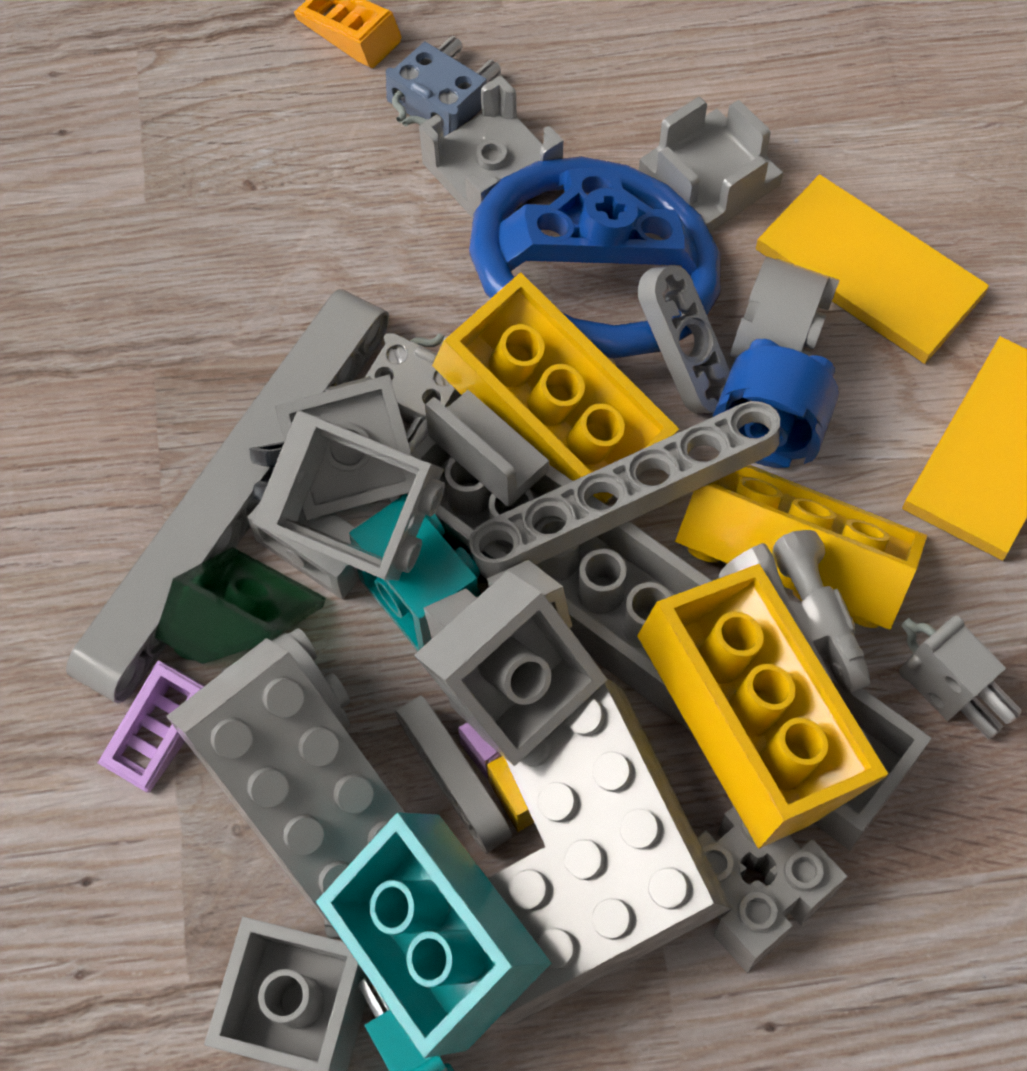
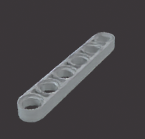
[469,401,780,578]

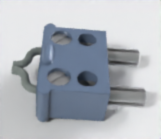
[386,36,501,136]

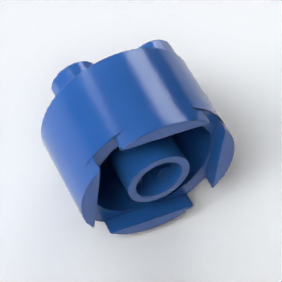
[713,339,839,468]

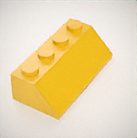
[432,272,679,505]
[675,456,928,630]
[637,564,888,849]

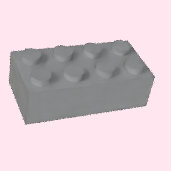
[166,638,405,922]

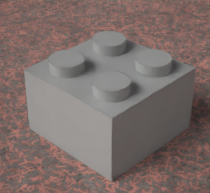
[414,570,608,766]
[204,916,371,1071]

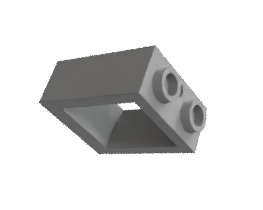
[252,410,445,581]

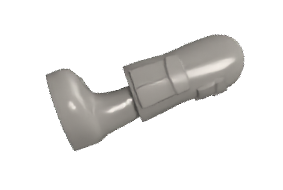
[718,530,871,694]

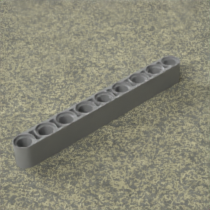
[66,289,389,704]

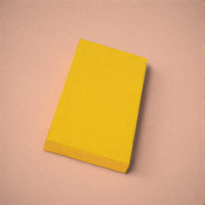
[756,174,990,364]
[902,336,1027,561]

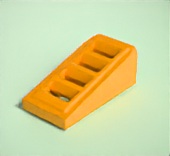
[294,0,402,68]

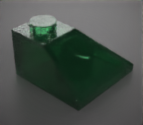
[154,547,326,664]

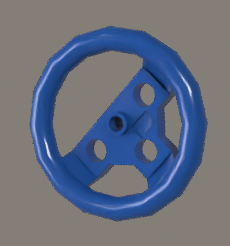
[469,156,721,359]

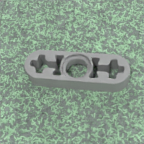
[638,265,735,414]
[395,695,512,854]

